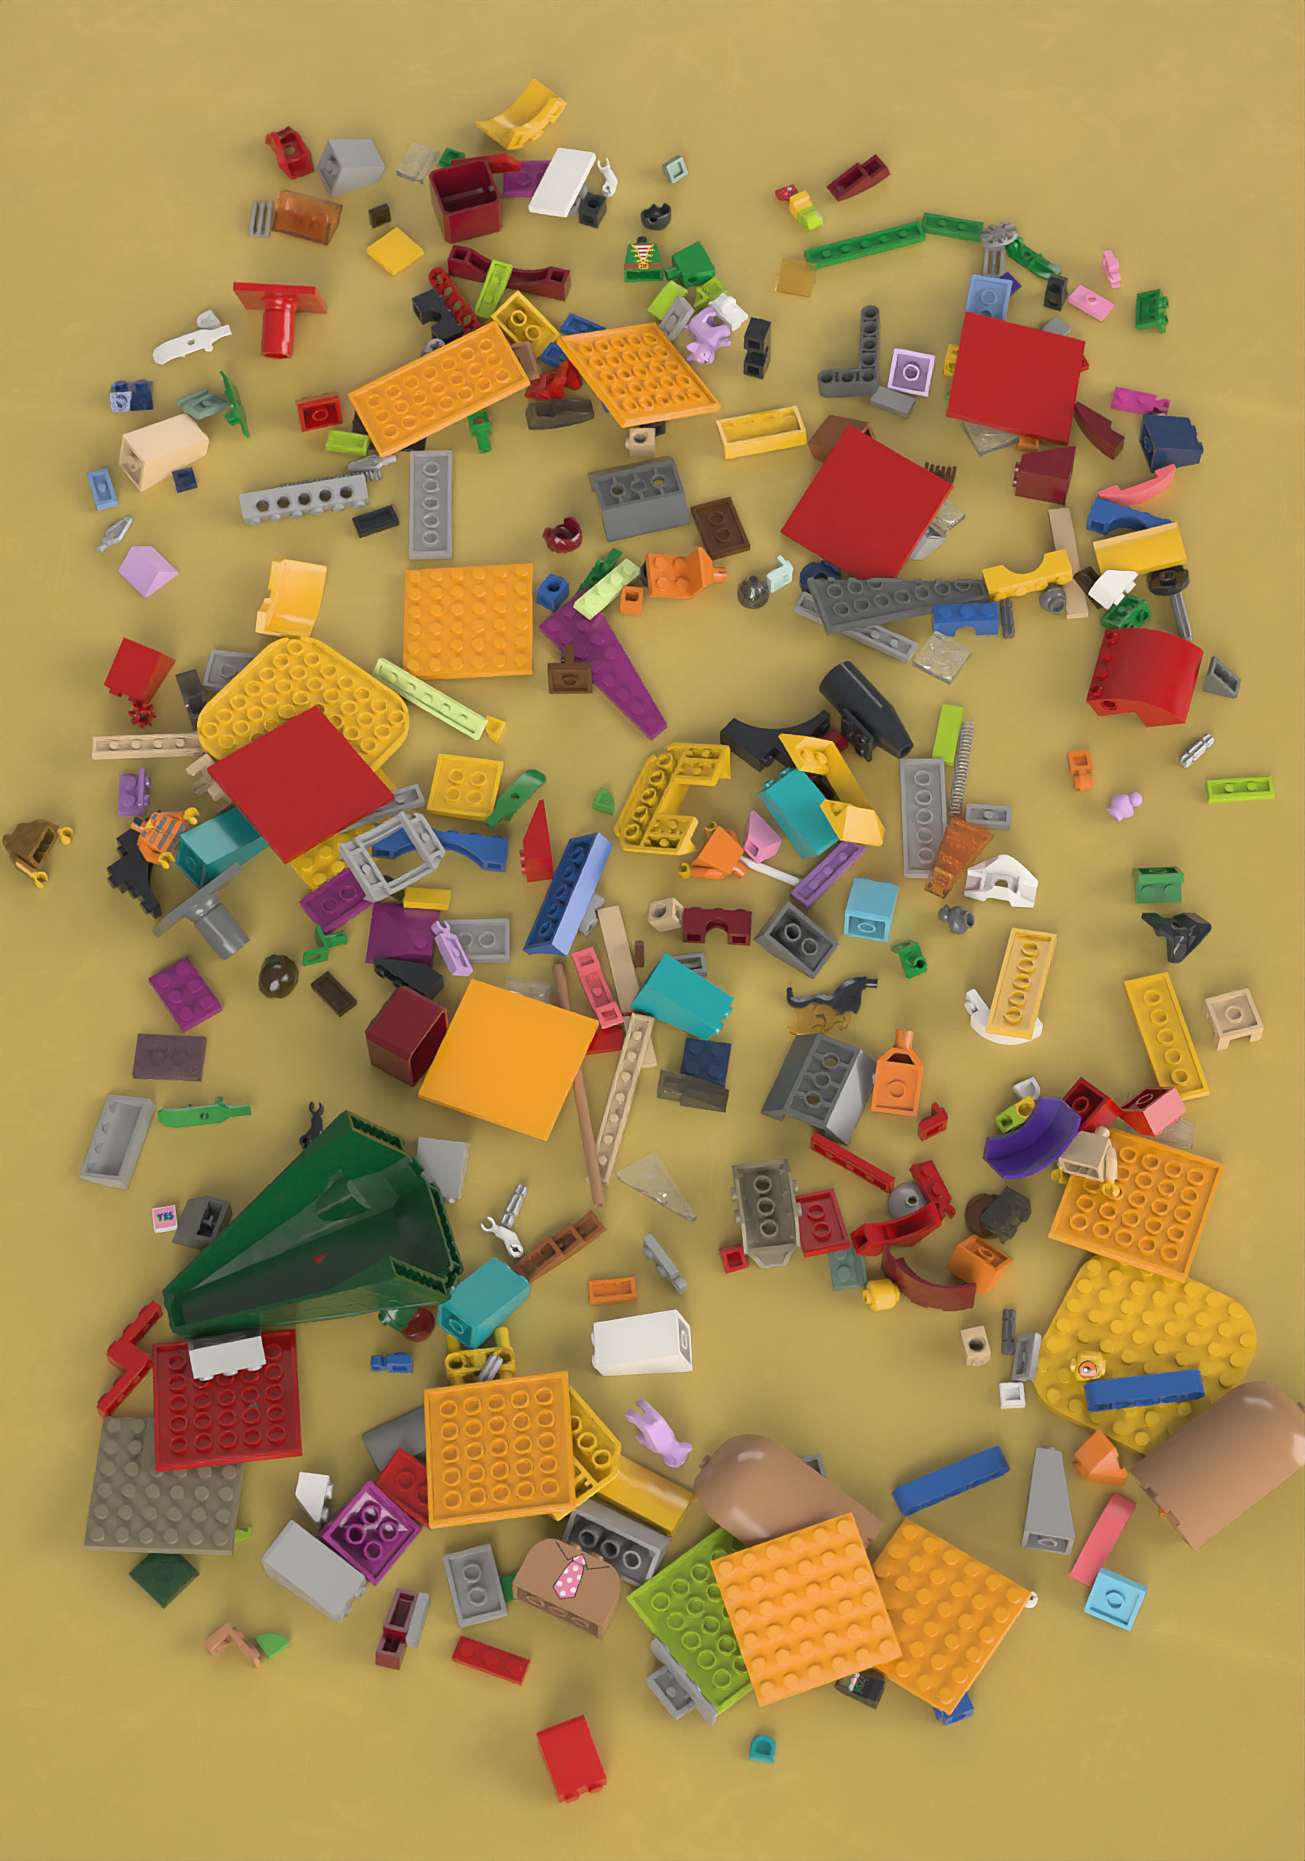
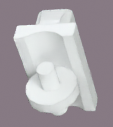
[708,293,748,331]

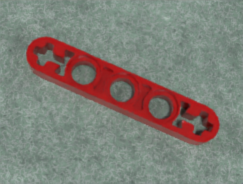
[428,267,483,334]

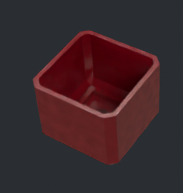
[429,158,503,244]
[365,986,449,1087]

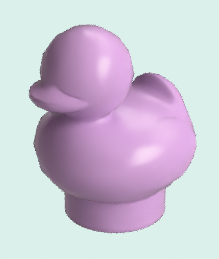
[1107,792,1142,822]

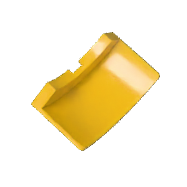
[475,79,567,150]
[256,558,327,639]

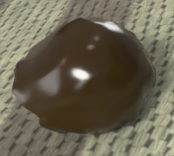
[258,954,299,999]

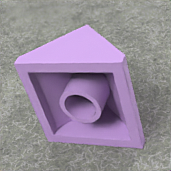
[887,348,936,397]
[118,546,178,598]

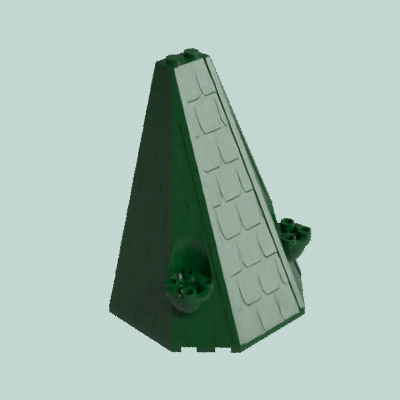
[162,1110,464,1339]

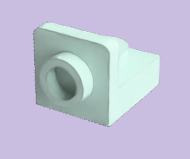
[766,555,793,593]

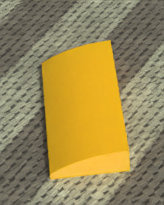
[716,405,807,459]
[1093,522,1187,576]
[594,1455,696,1537]

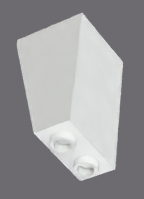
[591,1310,693,1376]

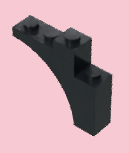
[720,710,831,772]
[107,810,162,919]

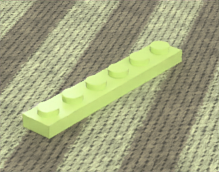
[372,658,488,740]

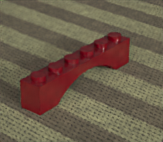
[447,244,571,301]

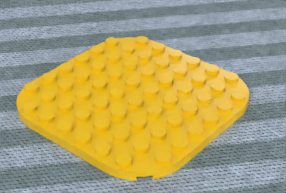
[197,636,410,772]
[1032,1254,1257,1458]

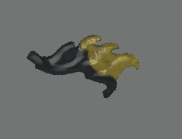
[786,976,878,1035]

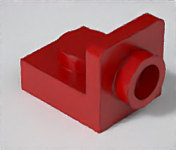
[918,1102,949,1141]

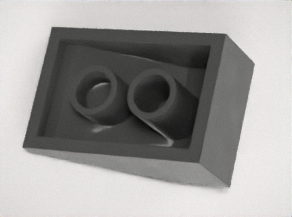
[753,901,839,979]

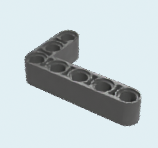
[817,305,881,398]

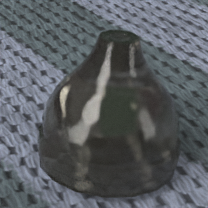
[737,576,770,609]

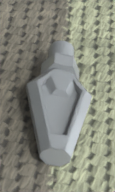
[348,454,397,472]
[96,516,133,554]

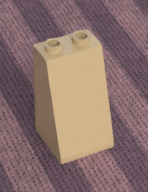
[118,413,209,492]

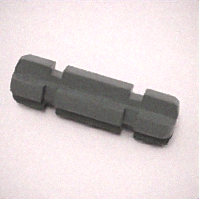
[1000,599,1015,639]
[1001,1309,1016,1355]

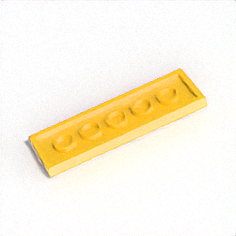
[986,928,1057,1040]
[1123,972,1210,1101]

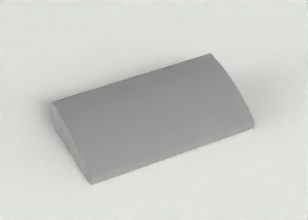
[79,1094,156,1189]
[361,1407,426,1475]

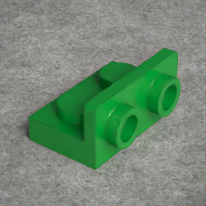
[1135,289,1169,333]
[1100,594,1151,630]

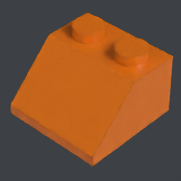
[945,1234,1014,1294]

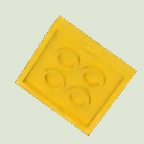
[427,753,504,821]

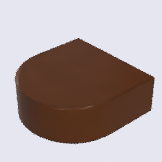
[635,940,644,968]

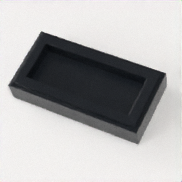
[352,505,399,538]

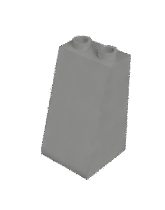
[1021,1446,1075,1555]
[261,1520,367,1623]

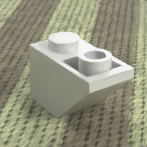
[1088,570,1138,610]
[295,1472,334,1530]

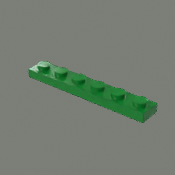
[804,221,926,271]

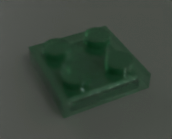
[129,1553,200,1609]

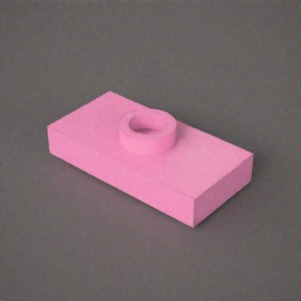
[1068,285,1114,322]

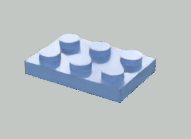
[962,274,1012,325]

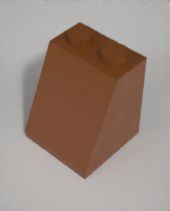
[807,415,876,463]

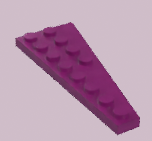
[539,587,667,741]

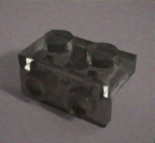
[979,1186,1032,1244]

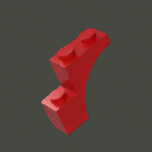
[850,1203,943,1257]

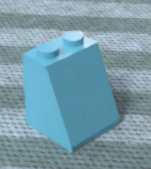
[844,878,899,943]

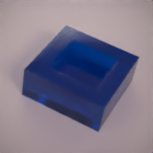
[172,467,198,493]

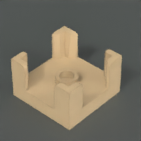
[186,754,236,817]
[1201,988,1264,1051]

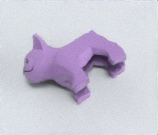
[684,306,731,364]
[625,1399,693,1468]

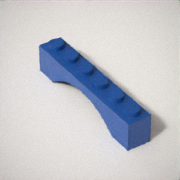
[372,823,509,872]

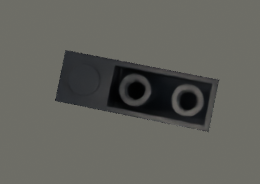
[373,957,444,1000]

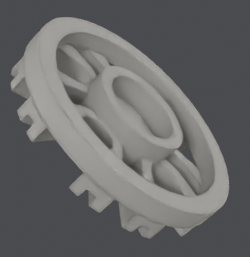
[980,222,1018,247]

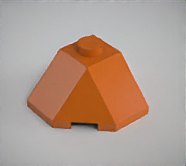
[1072,1429,1128,1486]

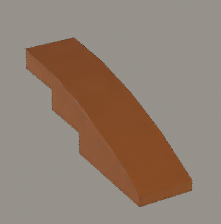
[513,1210,607,1283]

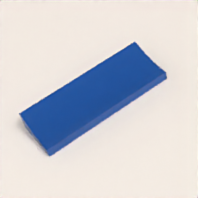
[523,832,613,956]

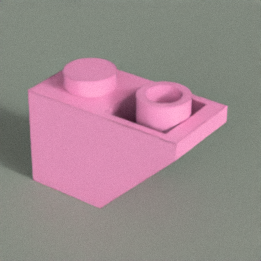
[743,810,782,864]

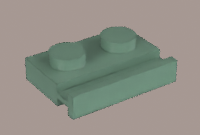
[176,389,228,420]
[828,1241,868,1291]

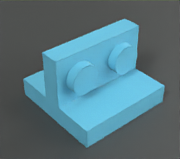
[1084,1567,1148,1631]

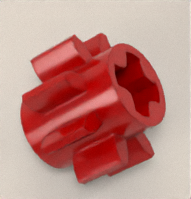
[128,700,157,729]

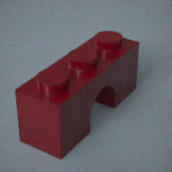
[682,907,752,946]

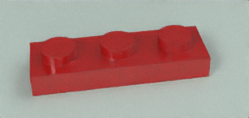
[452,1635,531,1686]

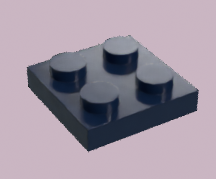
[679,1038,731,1089]

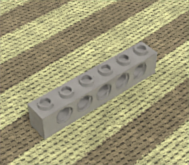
[239,474,369,526]

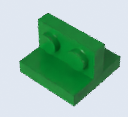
[1132,866,1184,904]

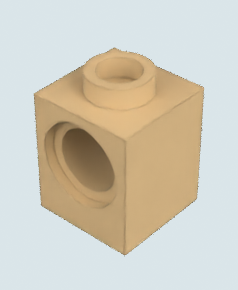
[625,428,655,458]
[647,897,684,932]
[959,1326,991,1366]

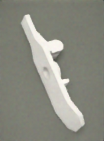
[153,324,232,365]

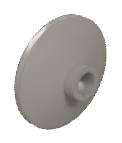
[888,1183,927,1219]

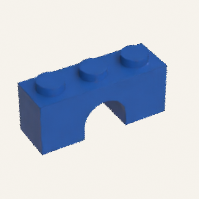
[931,602,999,637]

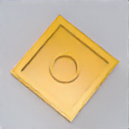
[366,227,424,276]

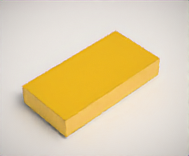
[404,887,451,910]

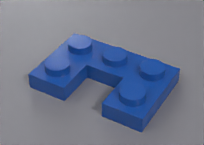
[541,313,606,374]

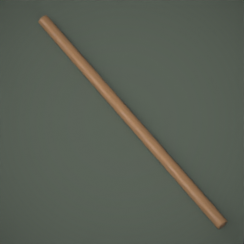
[552,964,605,1209]

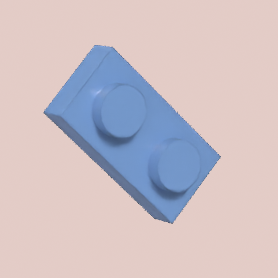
[87,468,118,511]

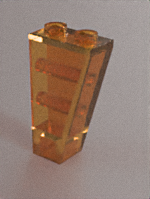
[924,817,994,899]

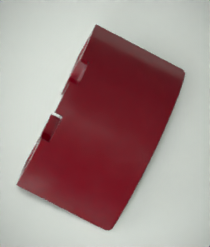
[881,1245,977,1312]

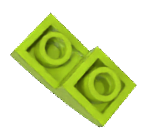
[647,280,688,322]

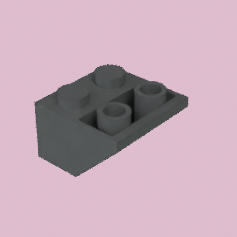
[172,1196,233,1251]

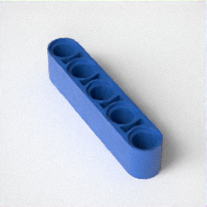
[1083,1369,1205,1412]
[892,1446,1010,1516]

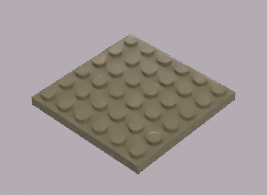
[84,1416,244,1555]

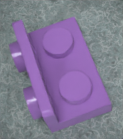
[118,768,151,817]

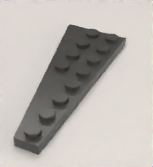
[807,577,989,635]

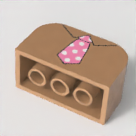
[512,1539,621,1640]

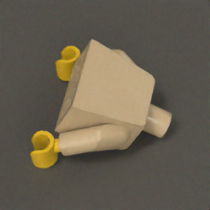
[1051,1126,1120,1197]

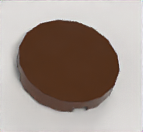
[964,1193,1011,1239]

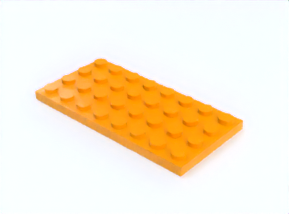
[348,320,531,459]

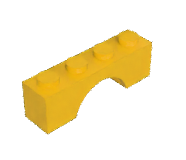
[982,549,1073,602]

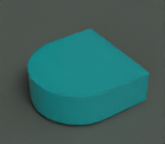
[749,1735,776,1764]

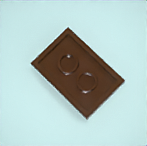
[690,497,750,561]

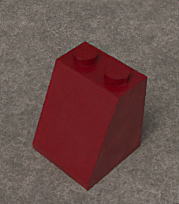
[1012,446,1076,505]

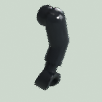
[299,1101,324,1149]

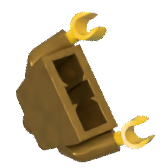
[2,819,73,888]

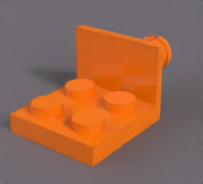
[645,547,727,600]
[871,1029,924,1117]

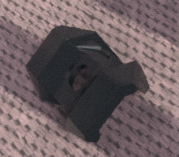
[1141,913,1212,963]

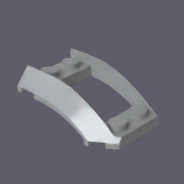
[339,811,446,903]

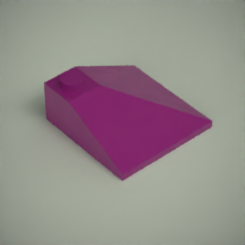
[366,902,441,968]
[314,1480,422,1586]

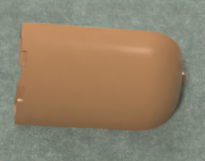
[1129,1381,1305,1551]
[694,1434,884,1549]

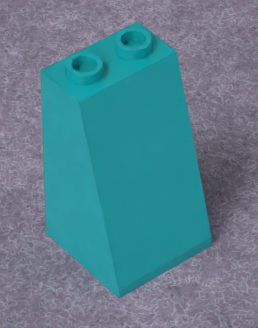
[757,766,839,859]
[175,807,268,890]
[630,953,734,1040]
[437,1257,530,1350]

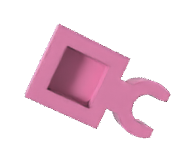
[1101,250,1121,288]

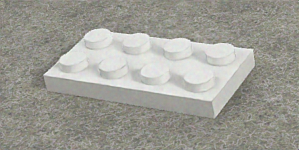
[528,147,596,217]

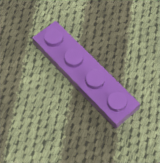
[790,841,866,910]

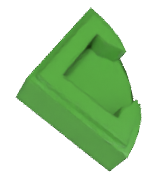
[592,787,615,816]
[254,1633,290,1660]

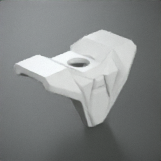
[964,854,1038,908]

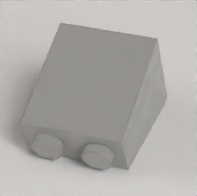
[316,139,385,197]
[416,1137,471,1203]

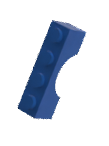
[1086,497,1174,535]

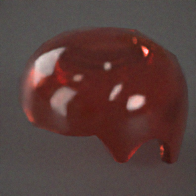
[400,1307,436,1343]

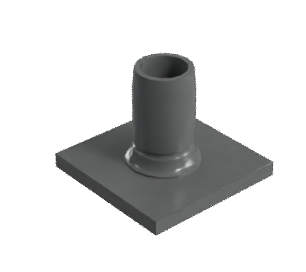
[152,862,250,961]

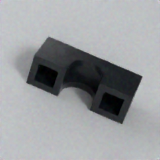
[412,289,464,345]
[743,317,771,379]

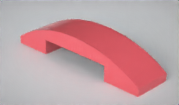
[1097,464,1175,506]
[571,947,624,1029]
[1070,1493,1137,1588]

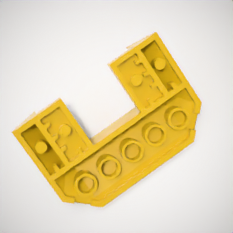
[779,733,885,847]
[613,742,731,855]
[529,1374,622,1521]

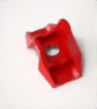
[265,126,315,179]
[524,359,583,402]

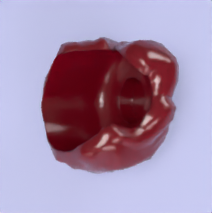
[542,517,583,554]

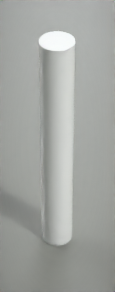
[739,856,803,887]

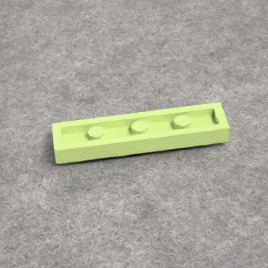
[574,558,640,620]

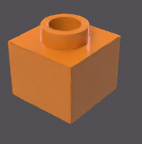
[620,586,644,615]

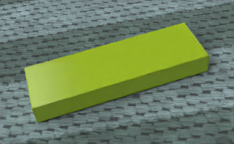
[474,259,513,321]
[932,704,964,766]
[1205,776,1275,803]

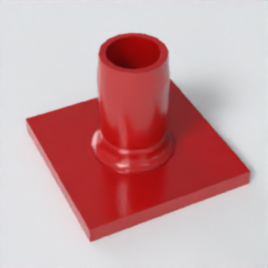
[233,282,327,359]

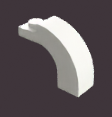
[965,989,1043,1045]

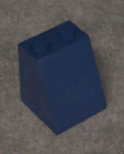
[1139,414,1204,473]

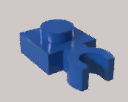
[370,1352,413,1373]

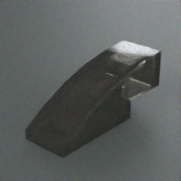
[525,398,594,430]
[175,669,208,731]
[657,1070,729,1113]

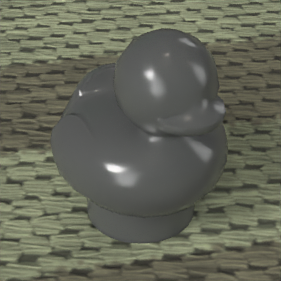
[1039,583,1066,614]
[938,904,975,935]

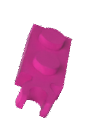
[1111,387,1170,416]

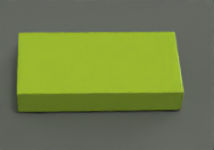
[325,429,371,457]

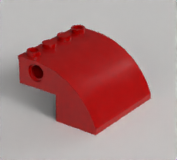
[1086,628,1204,727]

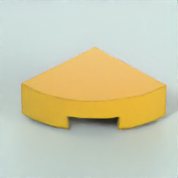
[485,715,507,743]

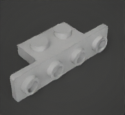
[645,1638,717,1726]

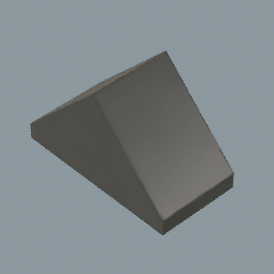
[1203,656,1241,699]

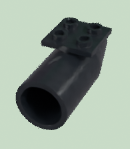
[819,661,914,762]

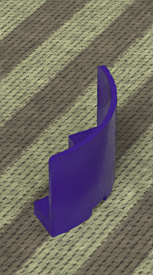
[982,1096,1081,1179]

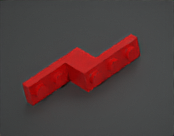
[96,1301,163,1418]

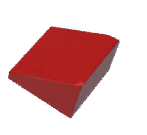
[718,1243,749,1274]

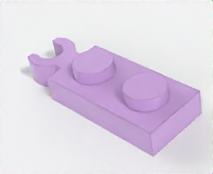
[431,921,473,976]

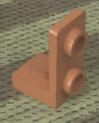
[203,1623,261,1668]

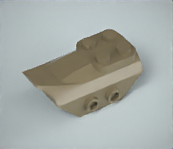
[731,1159,802,1269]

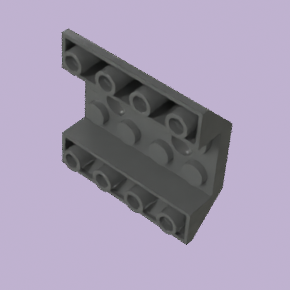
[588,455,690,542]
[761,1033,877,1147]

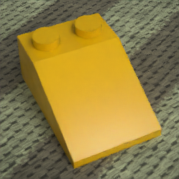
[485,290,561,360]

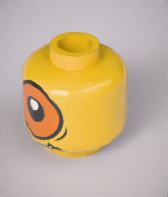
[1070,1350,1106,1382]

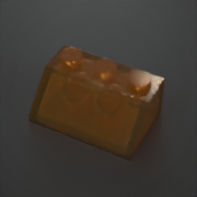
[271,189,343,246]

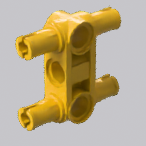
[444,1327,516,1386]

